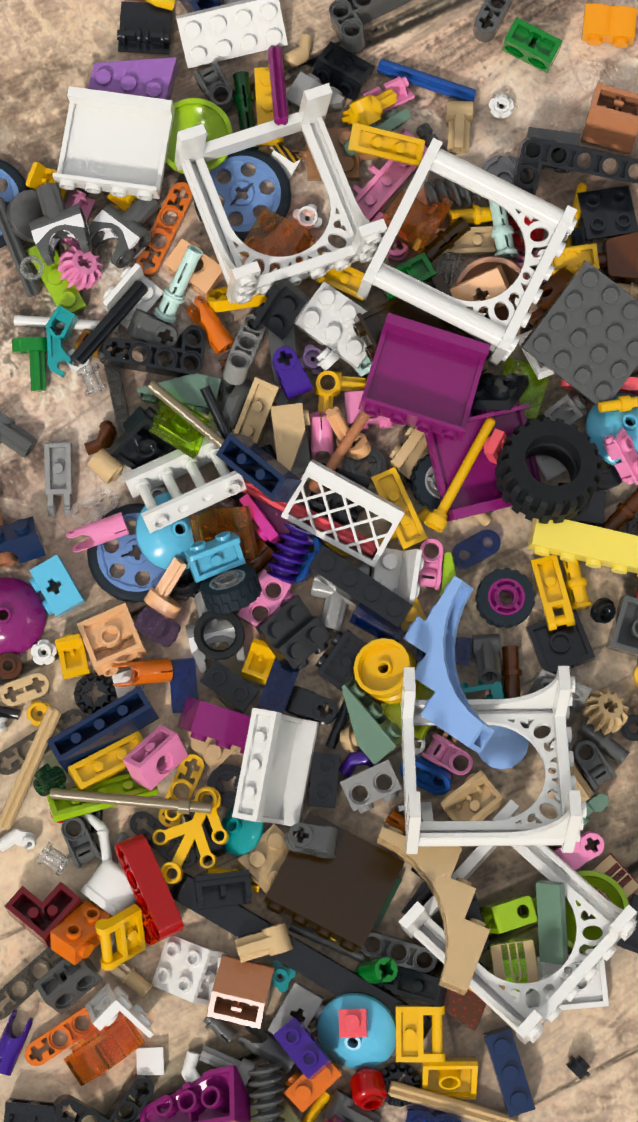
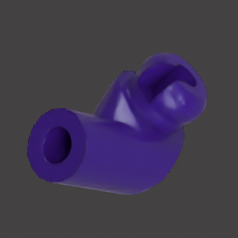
[339,749,374,778]

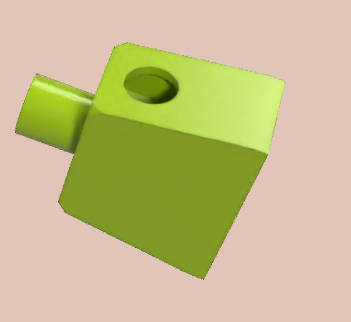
[479,895,537,934]

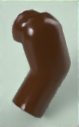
[84,420,116,455]

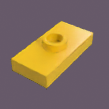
[550,243,600,277]

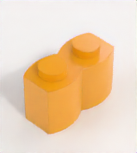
[581,3,637,48]

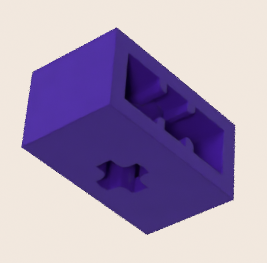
[273,1017,333,1080]

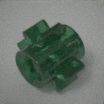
[33,763,66,796]

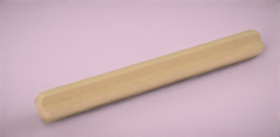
[0,706,61,830]
[388,1081,518,1122]

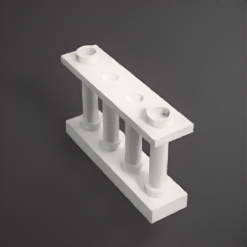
[122,431,247,533]

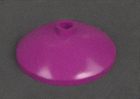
[0,577,47,655]

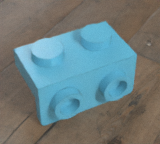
[184,531,246,583]

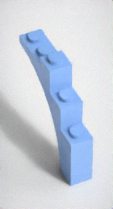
[403,576,495,754]

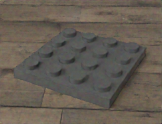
[520,260,638,406]

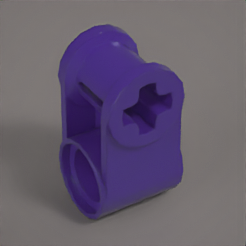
[272,346,313,401]

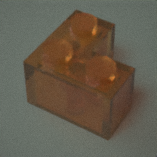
[64,1016,145,1086]

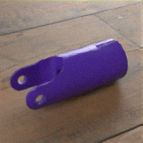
[0,1010,33,1076]

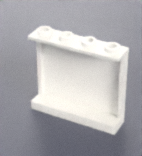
[53,86,175,201]
[232,708,319,826]

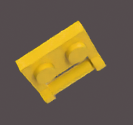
[95,904,146,971]
[396,1005,446,1062]

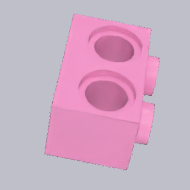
[237,570,294,627]

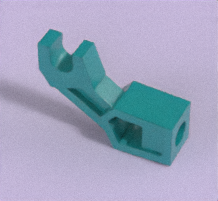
[45,305,79,378]

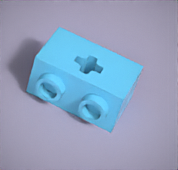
[29,555,86,618]

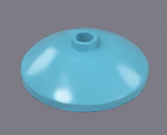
[585,393,638,465]
[136,492,214,570]
[317,993,396,1070]

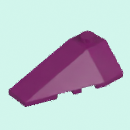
[140,1065,251,1122]

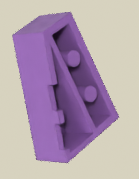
[88,57,179,100]

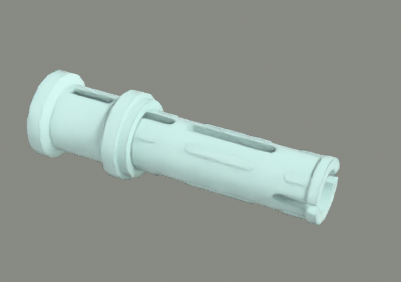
[489,200,518,259]
[154,245,203,323]

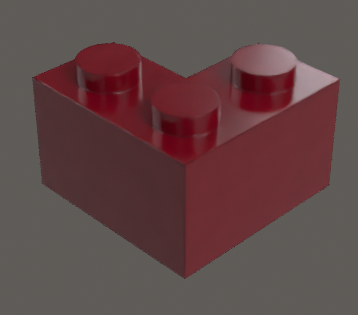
[4,882,83,948]

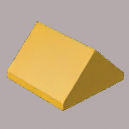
[421,1056,478,1100]

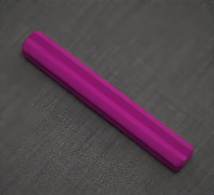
[268,45,288,126]

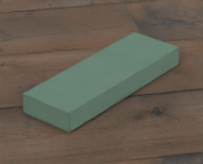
[536,880,568,965]

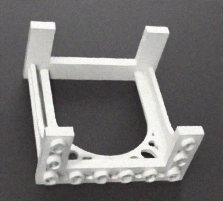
[174,83,387,304]
[356,138,578,366]
[401,666,587,854]
[399,800,637,1045]

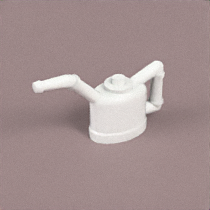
[80,813,168,921]

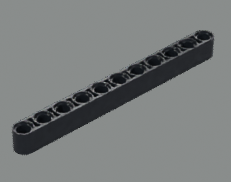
[170,872,432,1041]

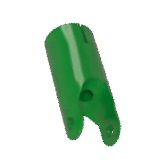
[355,957,398,984]

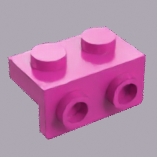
[239,493,294,545]

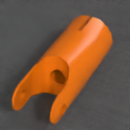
[186,296,235,355]
[112,658,173,687]

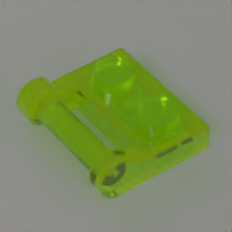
[496,358,549,420]

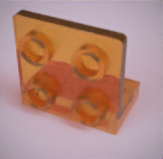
[381,190,453,254]
[240,208,315,270]
[189,506,259,559]

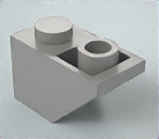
[286,71,345,114]

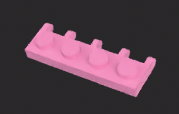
[351,129,428,221]

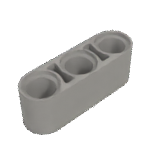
[223,313,266,385]

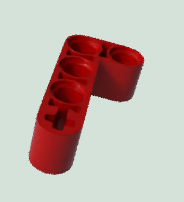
[115,833,184,946]

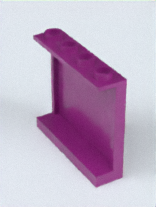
[358,313,491,441]
[424,401,541,522]

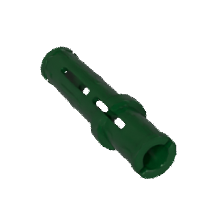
[232,71,259,150]

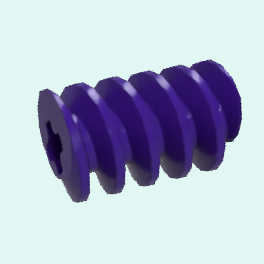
[266,523,314,584]

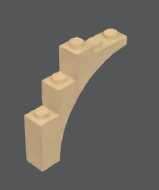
[377,826,490,995]

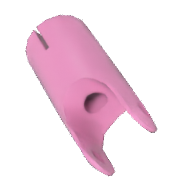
[309,411,334,460]
[66,512,130,552]

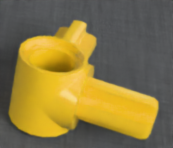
[341,89,397,126]
[315,370,366,421]

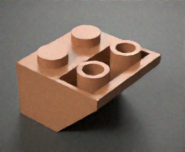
[580,83,638,155]
[207,954,275,1029]

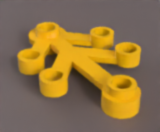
[152,786,229,885]

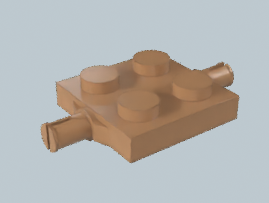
[289,128,377,181]

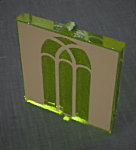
[489,938,540,992]

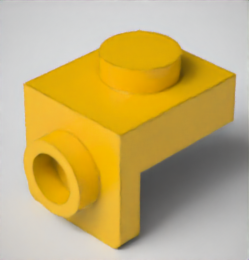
[26,162,67,200]
[55,634,90,679]
[240,638,276,685]

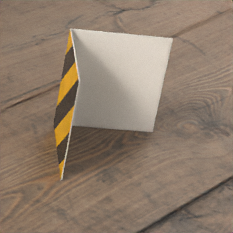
[270,143,301,180]

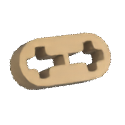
[0,673,51,707]

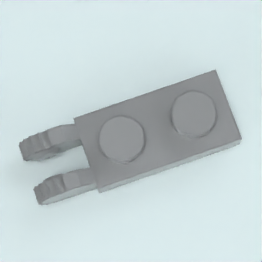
[44,442,73,517]

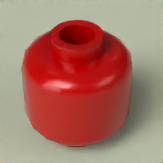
[349,1067,387,1111]

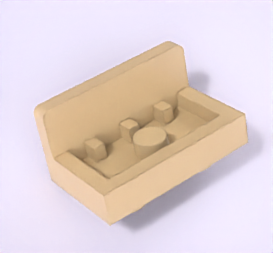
[389,425,429,480]
[440,770,506,821]

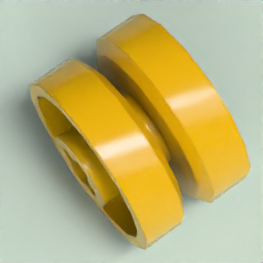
[353,638,419,705]

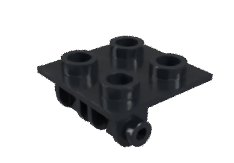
[117,1,172,55]
[577,185,638,241]
[308,462,371,528]

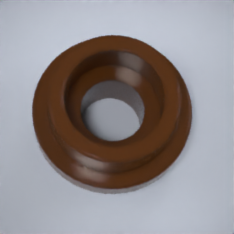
[0,653,22,679]

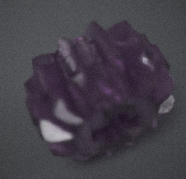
[134,606,181,647]

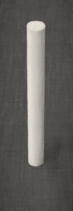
[14,315,119,332]

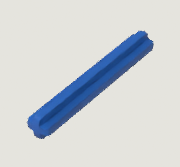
[377,59,476,102]

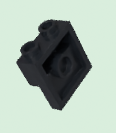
[108,406,183,470]
[255,595,332,671]

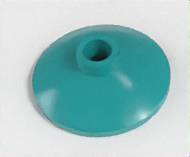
[219,807,264,856]

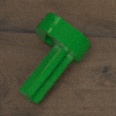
[12,337,47,392]

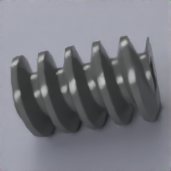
[424,178,482,213]
[248,1063,285,1122]

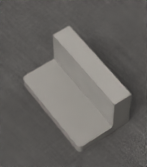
[397,801,434,821]

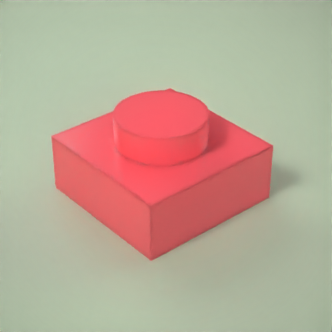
[484,428,507,464]
[339,1009,368,1038]

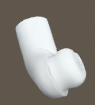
[0,828,36,852]
[181,1050,202,1083]

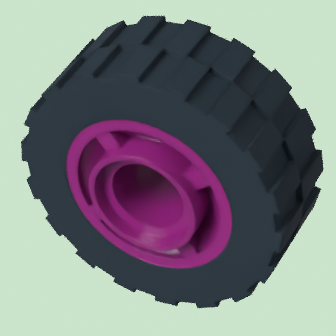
[475,568,536,629]

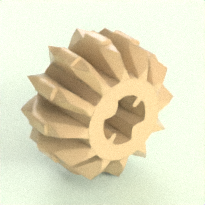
[582,688,629,735]

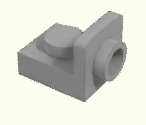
[543,392,589,426]

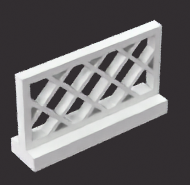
[281,459,406,567]

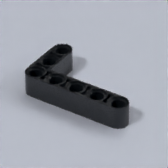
[512,137,638,214]

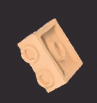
[77,603,148,677]

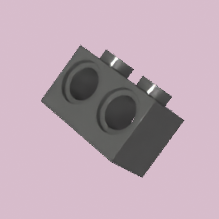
[34,958,103,1014]

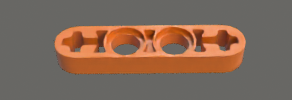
[136,182,193,277]
[25,1007,96,1066]

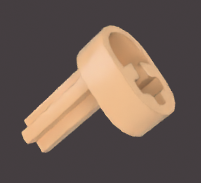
[326,406,371,460]
[144,557,188,619]

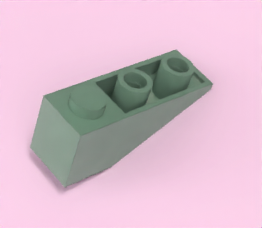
[137,373,222,416]
[342,678,402,765]

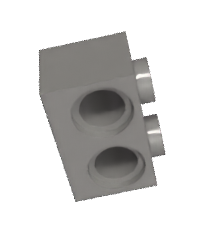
[340,760,402,814]

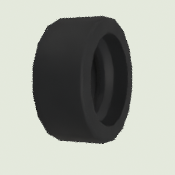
[194,610,245,660]

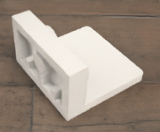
[103,263,163,329]
[370,548,424,603]
[152,935,227,1005]
[85,983,154,1038]

